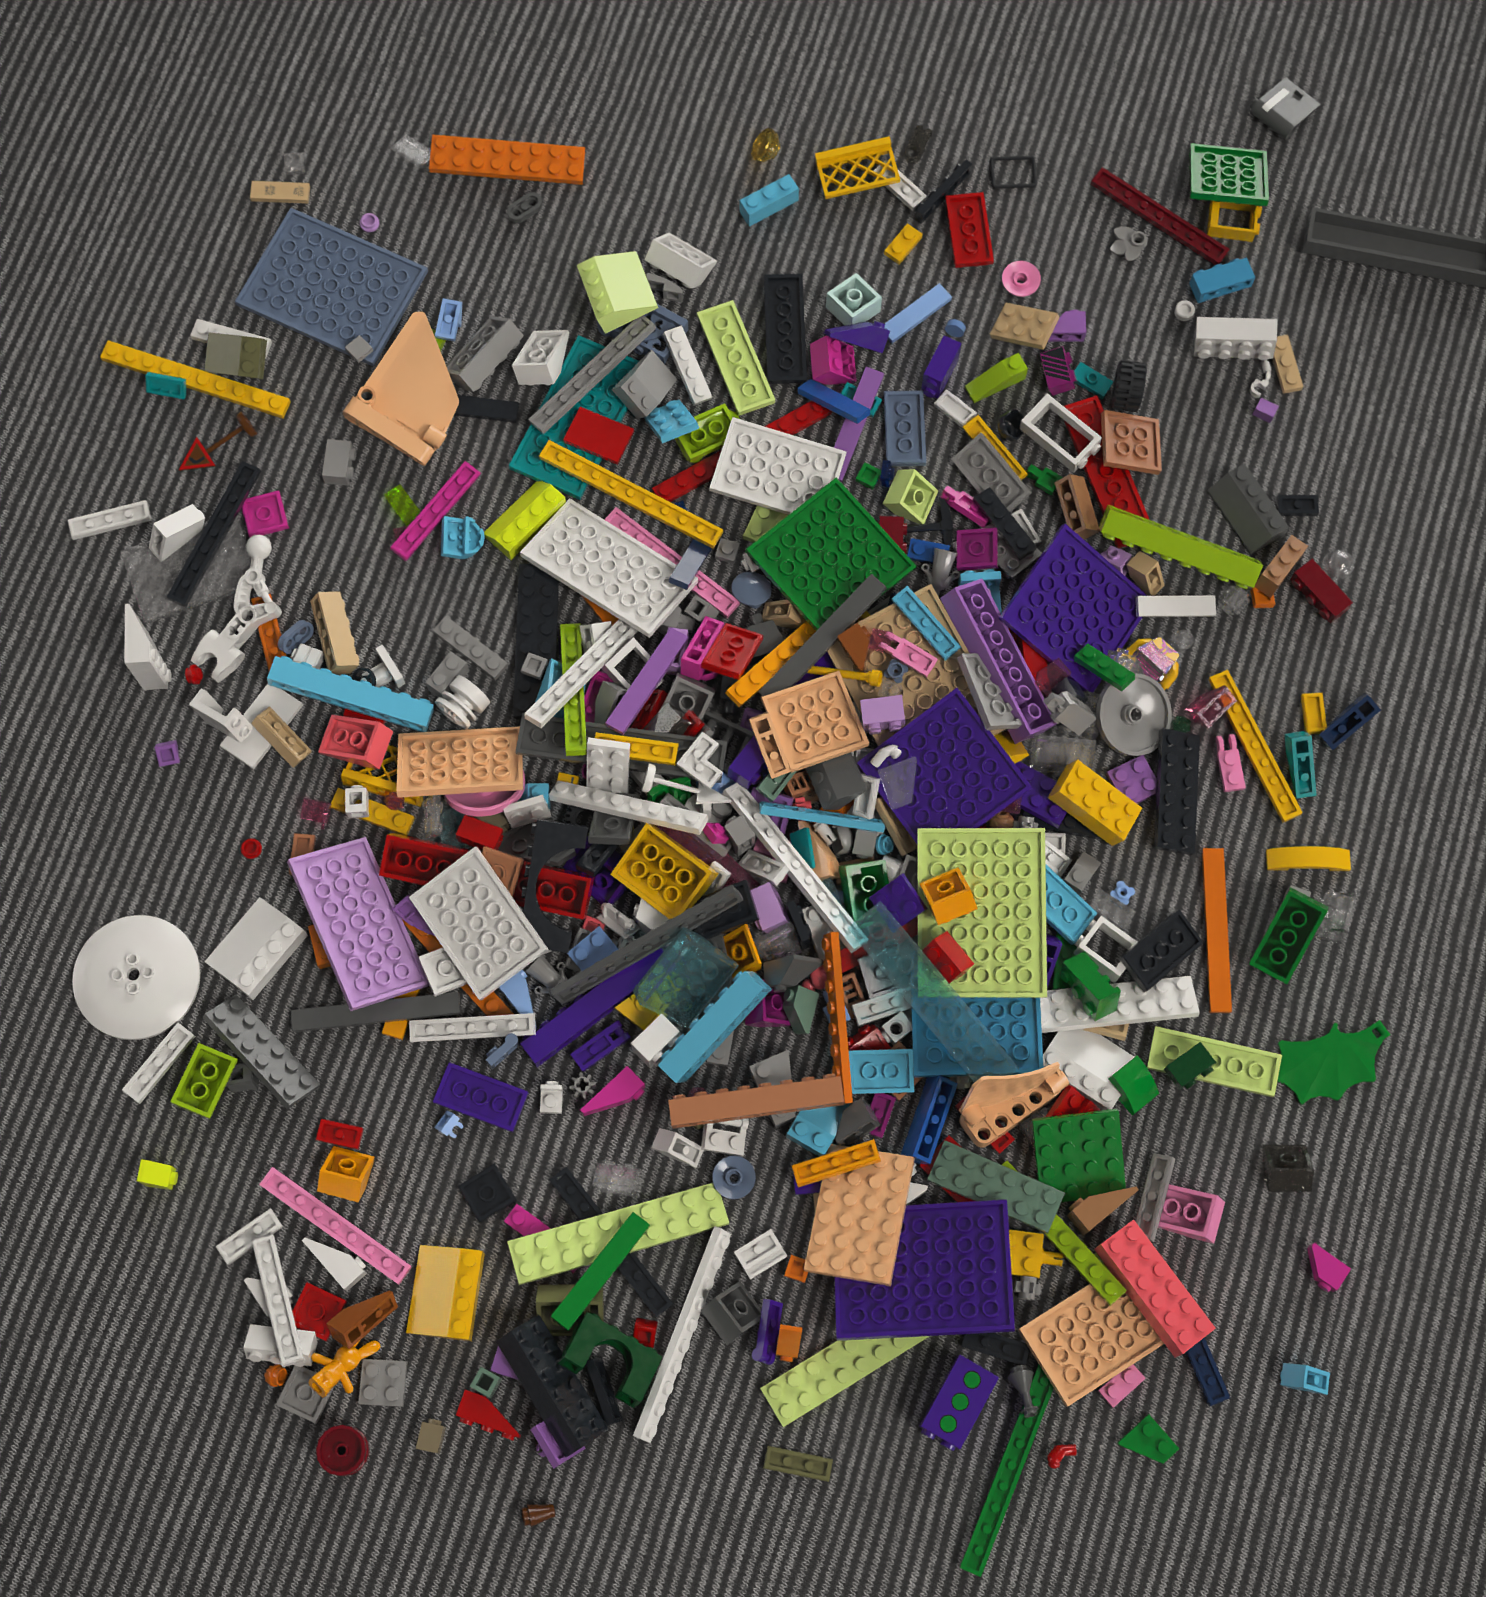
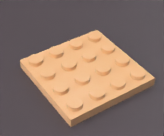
[762,671,869,773]

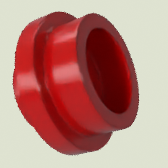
[185,664,203,685]
[241,838,262,859]

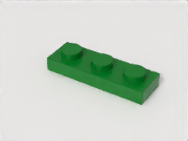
[1074,643,1135,692]

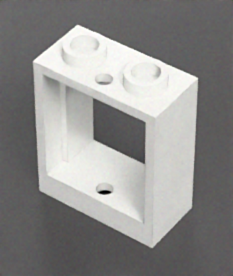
[601,637,667,690]
[1073,916,1137,984]

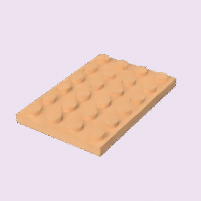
[397,726,523,798]
[804,1144,915,1286]
[1018,1272,1164,1407]

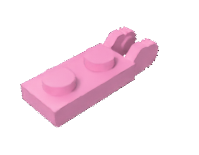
[878,631,938,678]
[1216,734,1246,792]

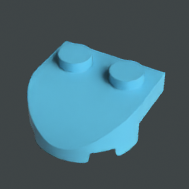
[441,516,485,559]

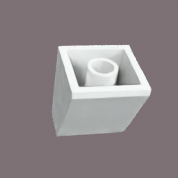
[633,898,688,959]

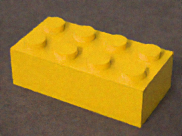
[1048,759,1142,846]

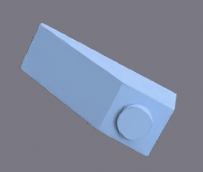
[498,969,537,1030]

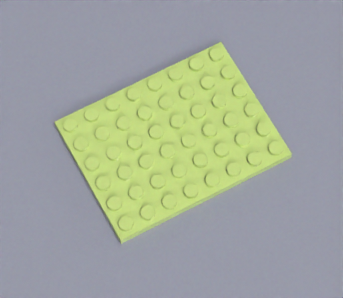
[918,828,1047,998]

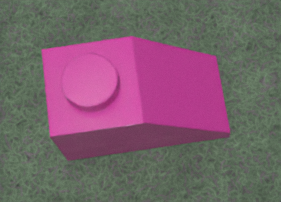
[1307,1243,1351,1292]

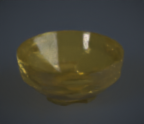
[752,128,780,163]

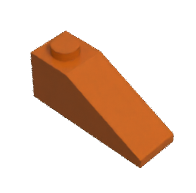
[776,1324,802,1362]

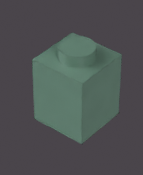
[470,1367,502,1399]

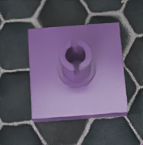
[530,1421,586,1469]

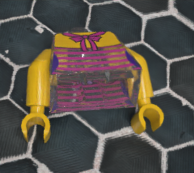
[1115,637,1180,690]

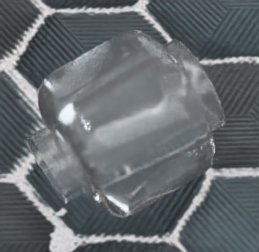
[1219,585,1250,615]

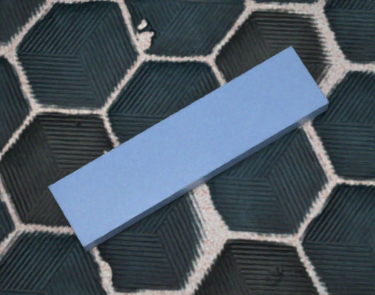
[885,283,952,344]

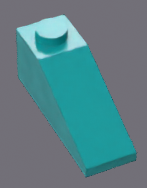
[1284,731,1317,799]

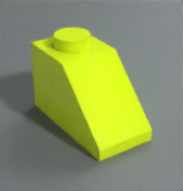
[137,1159,178,1190]

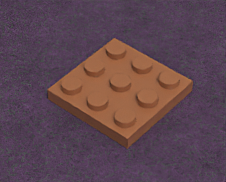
[1101,410,1162,475]

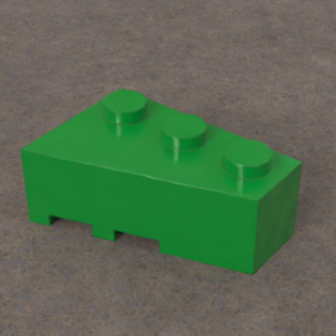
[1060,952,1121,1021]

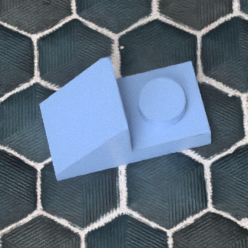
[435,298,462,341]

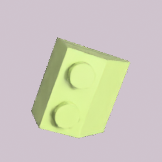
[883,469,938,524]

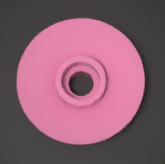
[1002,261,1041,297]

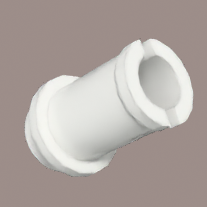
[813,823,838,846]

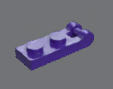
[570,1020,631,1072]
[752,1299,783,1365]

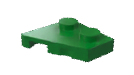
[1117,1414,1179,1464]

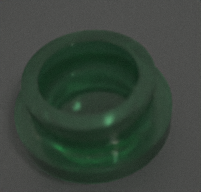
[1171,716,1191,732]

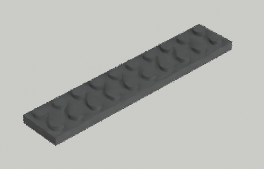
[516,713,728,783]

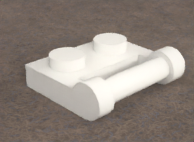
[701,1118,749,1156]

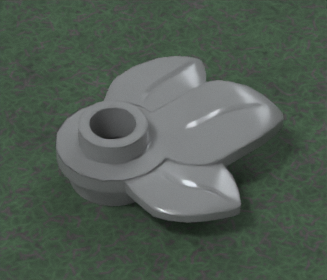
[1110,227,1148,261]

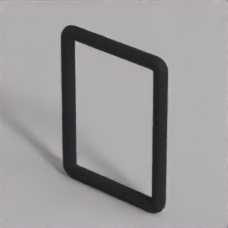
[990,156,1037,189]

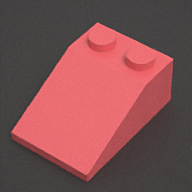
[318,715,393,769]

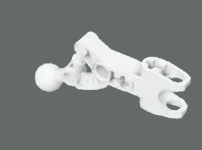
[191,534,282,683]

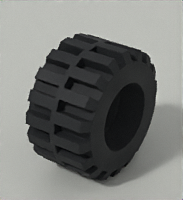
[1111,359,1147,413]

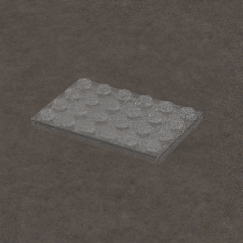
[120,516,251,624]

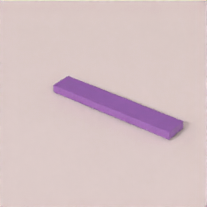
[834,367,884,483]
[605,627,689,735]

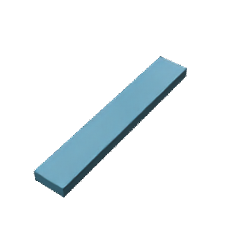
[759,801,885,833]

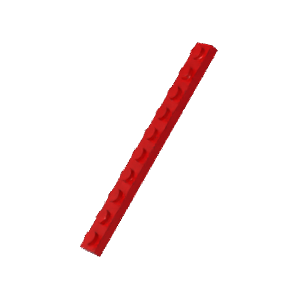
[652,401,832,502]

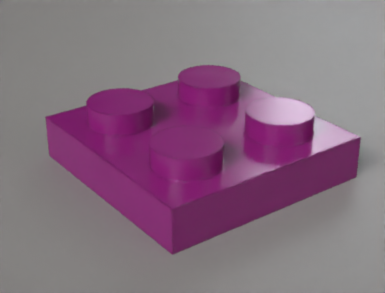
[957,528,998,571]

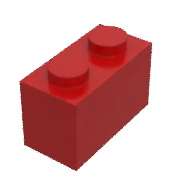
[922,931,974,984]

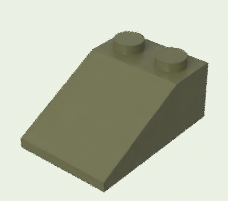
[205,332,267,379]

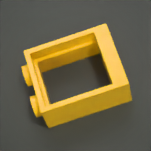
[1207,201,1262,242]

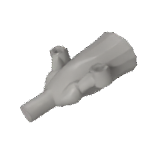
[921,548,960,597]
[525,954,576,1003]

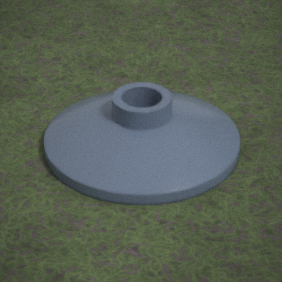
[712,1156,756,1199]

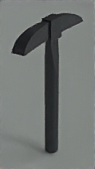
[907,497,953,546]

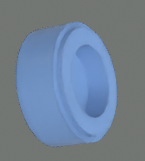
[945,319,966,337]

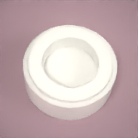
[1174,300,1195,321]

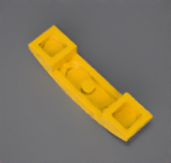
[1266,846,1351,871]

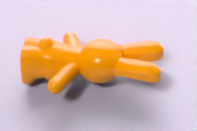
[308,1341,380,1398]

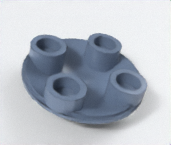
[732,572,772,608]

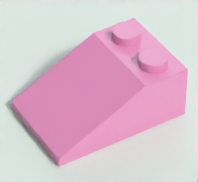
[1158,1184,1225,1244]

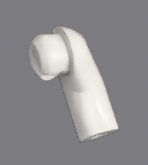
[870,744,901,768]

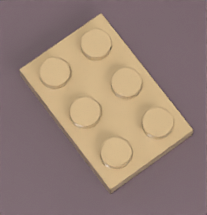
[990,303,1059,350]

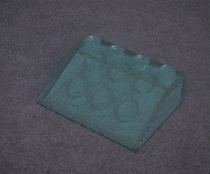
[633,927,739,1029]

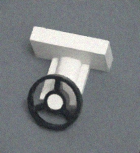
[352,644,405,688]

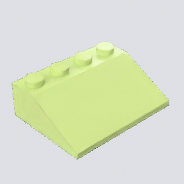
[577,251,658,334]

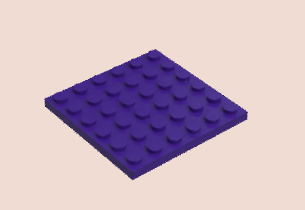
[998,524,1147,695]
[857,688,1033,845]

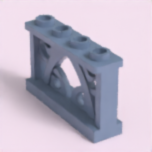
[597,304,689,364]

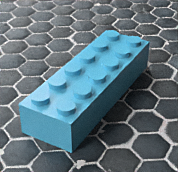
[658,971,772,1083]

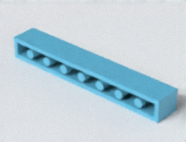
[267,656,434,732]

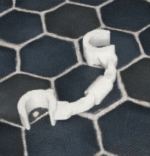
[1247,358,1271,398]

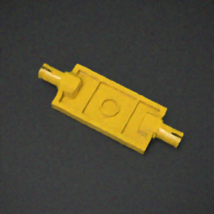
[1009,1230,1063,1279]

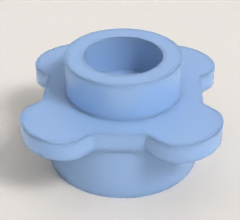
[1110,881,1135,905]

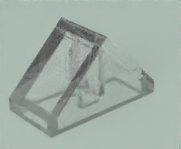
[1018,1107,1049,1152]

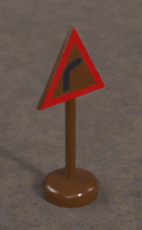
[179,411,258,471]

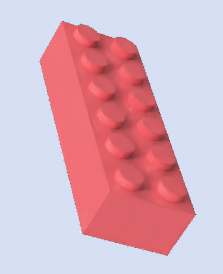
[1094,1220,1216,1358]

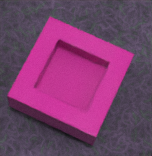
[702,823,729,844]

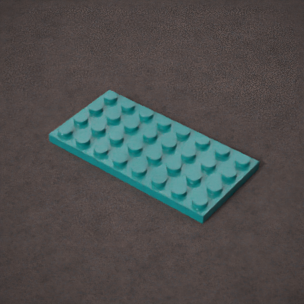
[509,335,639,500]

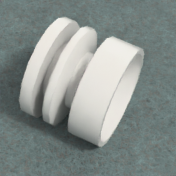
[435,675,490,730]

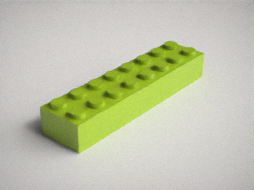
[1099,504,1263,589]

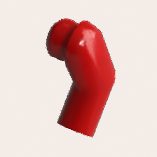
[1047,1444,1077,1469]

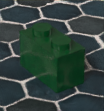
[1164,1042,1217,1090]

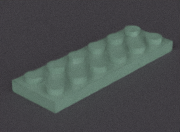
[927,1140,1065,1234]

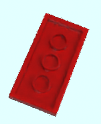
[945,192,994,268]

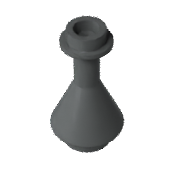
[1008,1365,1038,1418]

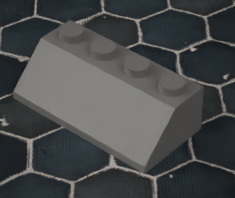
[446,316,524,392]

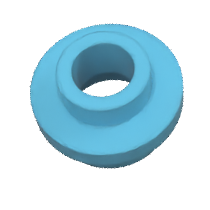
[875,834,894,855]

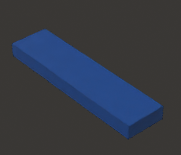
[798,379,870,424]

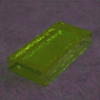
[384,484,420,527]

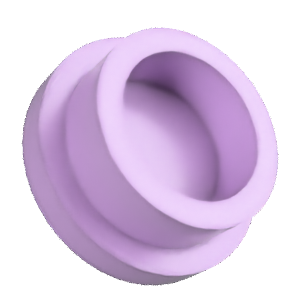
[360,213,379,232]

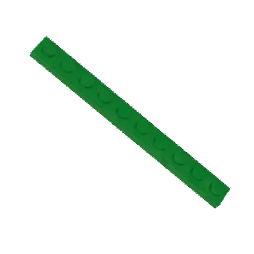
[959,1363,1054,1577]

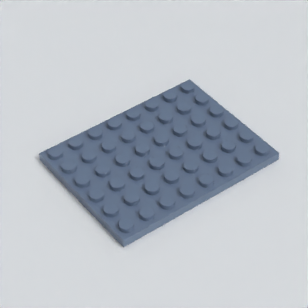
[235,208,428,366]

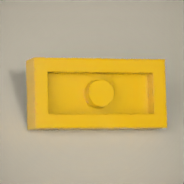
[884,223,923,265]

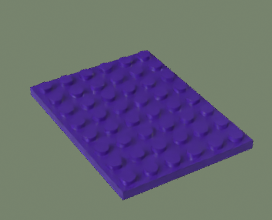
[835,1199,1015,1341]

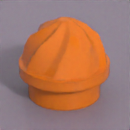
[264,1364,287,1387]

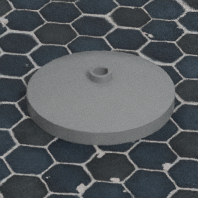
[1096,673,1172,756]

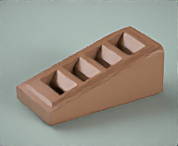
[784,770,815,799]
[842,972,866,1019]

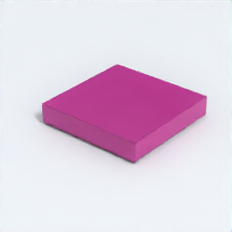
[242,490,289,538]

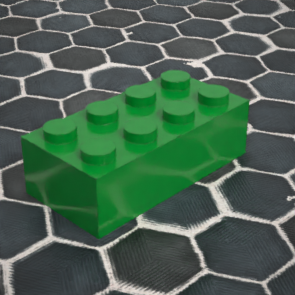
[1249,887,1329,984]

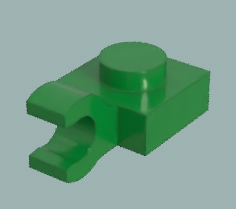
[1026,464,1063,495]

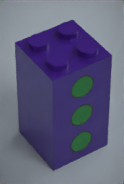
[918,1355,999,1451]

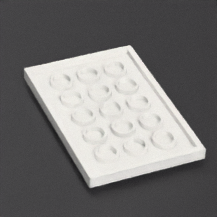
[709,417,847,515]
[409,847,549,1000]

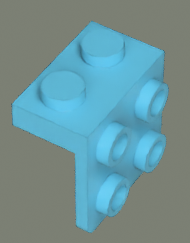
[958,569,1002,614]

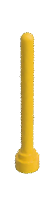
[807,666,883,687]

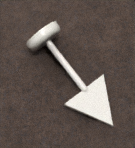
[641,763,732,804]

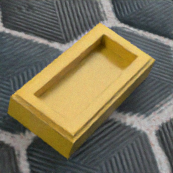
[1301,693,1327,734]

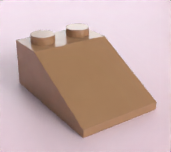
[1066,1187,1139,1236]

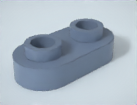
[278,620,314,654]

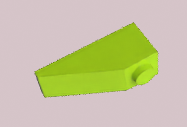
[965,353,1028,403]

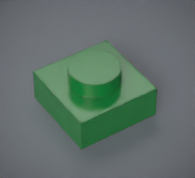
[855,462,882,490]

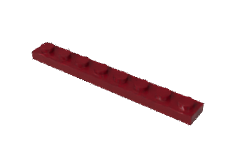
[1090,167,1230,265]

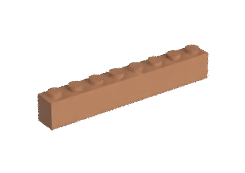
[668,1074,844,1129]

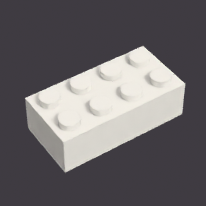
[1194,317,1277,360]

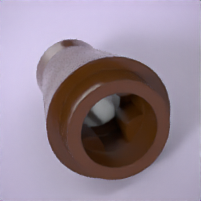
[521,1503,555,1527]

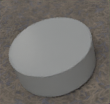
[711,803,733,819]

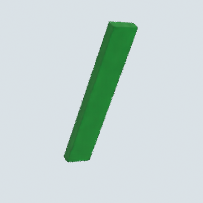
[551,1212,650,1331]

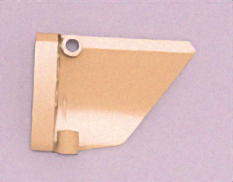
[343,312,459,466]
[959,1062,1069,1148]

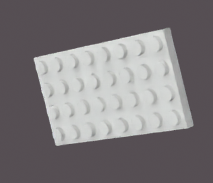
[520,498,698,638]

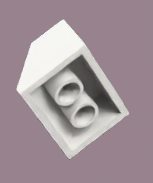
[645,233,717,288]

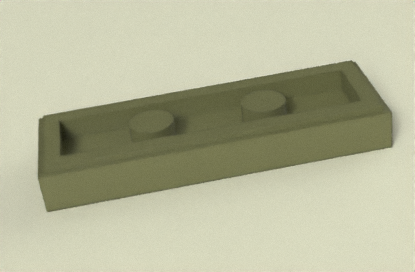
[763,1446,833,1482]

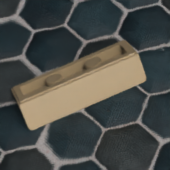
[252,707,312,768]

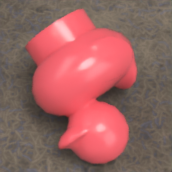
[802,965,827,991]

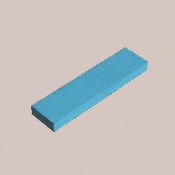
[892,586,961,661]

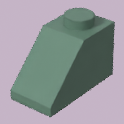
[782,985,819,1034]

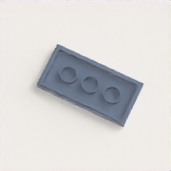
[883,391,926,467]

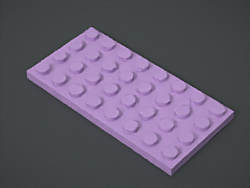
[287,837,429,1011]

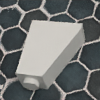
[149,504,205,562]

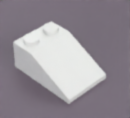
[512,330,569,386]

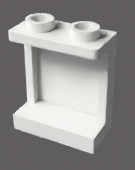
[189,688,253,743]

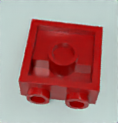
[1045,1085,1101,1117]

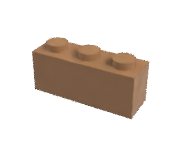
[1055,474,1100,540]
[1255,535,1308,598]

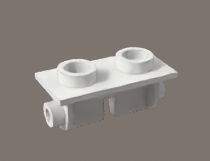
[597,902,641,940]

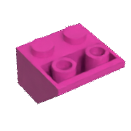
[810,335,857,385]

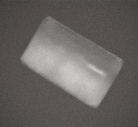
[391,135,431,168]

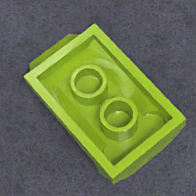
[675,403,740,463]

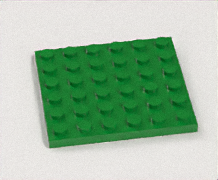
[745,477,917,631]

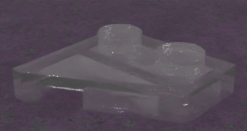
[877,756,917,810]

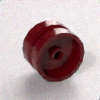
[316,1425,370,1476]

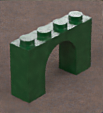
[558,1312,662,1408]

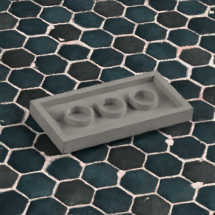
[951,433,1032,512]

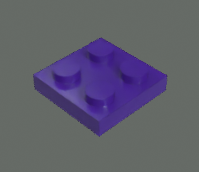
[869,874,928,933]

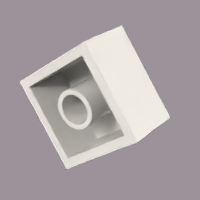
[631,1013,680,1069]

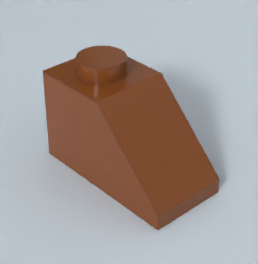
[837,623,871,672]

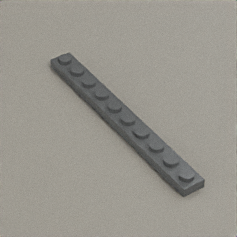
[551,884,743,1004]

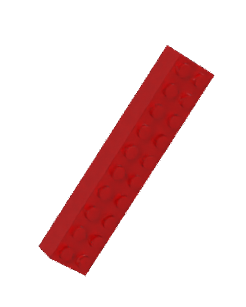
[379,833,595,919]

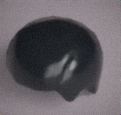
[997,409,1024,441]

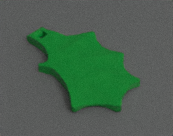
[1277,1020,1391,1105]

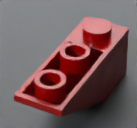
[456,1390,521,1441]

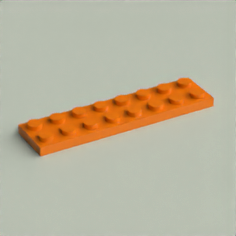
[429,134,585,185]

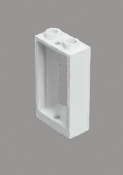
[1020,393,1102,473]

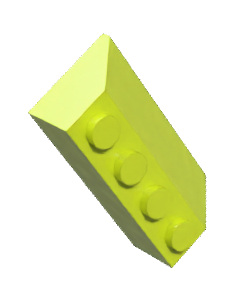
[484,481,566,560]

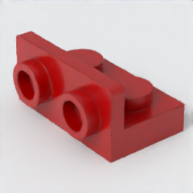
[848,1024,891,1051]

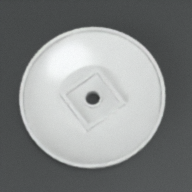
[72,915,200,1040]

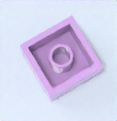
[860,695,906,734]
[751,882,792,936]

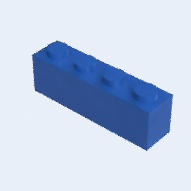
[901,1075,958,1164]

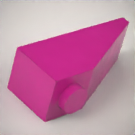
[681,616,724,681]
[580,1066,646,1116]

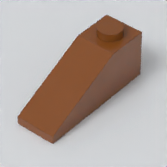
[327,1290,398,1349]

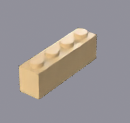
[310,592,359,674]

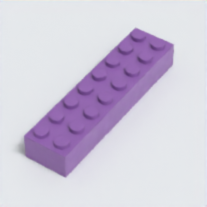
[940,578,1057,744]

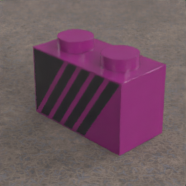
[1040,346,1077,396]

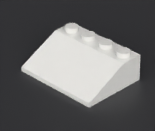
[124,604,171,690]
[205,897,308,1000]
[1043,1029,1134,1110]

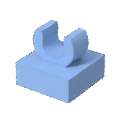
[434,1110,463,1138]

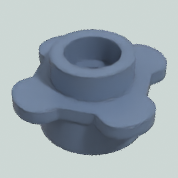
[884,659,908,683]

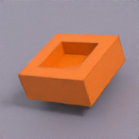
[1250,587,1276,608]
[784,1255,808,1283]

